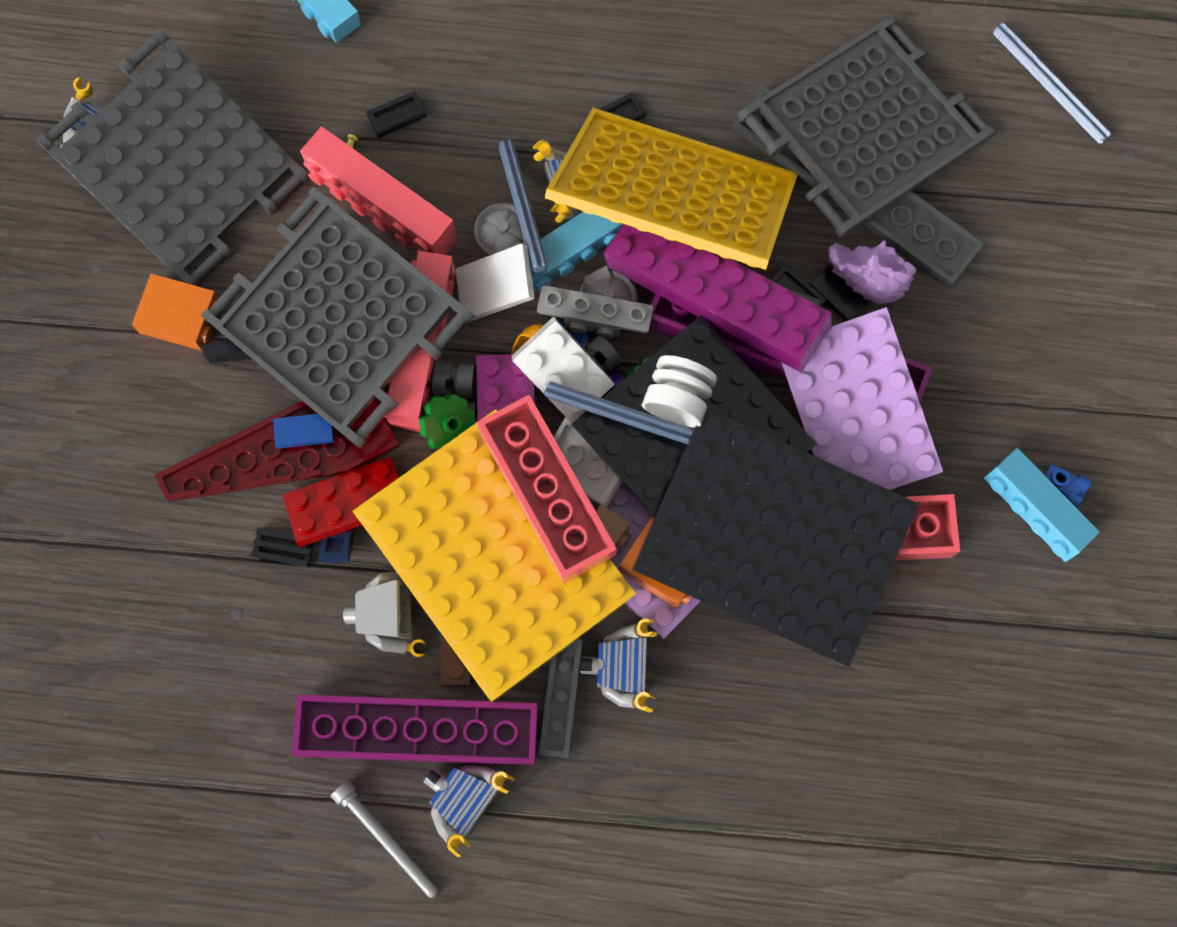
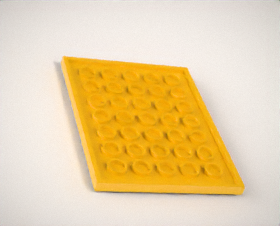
[545,108,798,270]
[353,409,636,702]

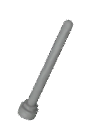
[330,780,438,898]

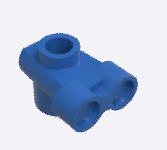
[1044,464,1092,508]

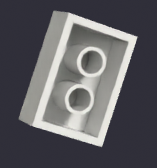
[512,317,615,423]

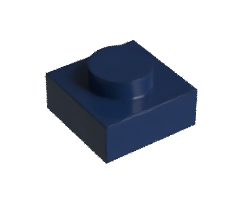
[319,531,353,563]

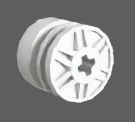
[642,355,717,428]

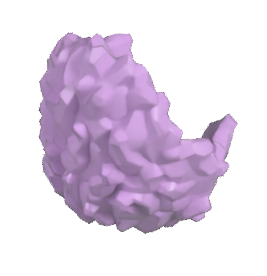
[828,240,916,304]

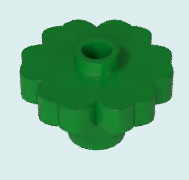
[419,394,476,451]

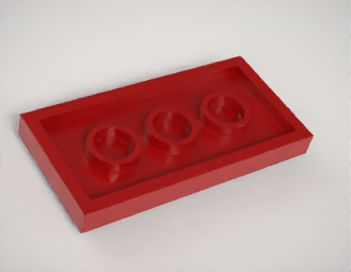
[282,457,399,547]

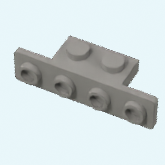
[537,285,653,339]

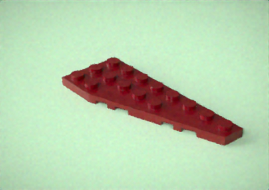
[154,399,399,502]

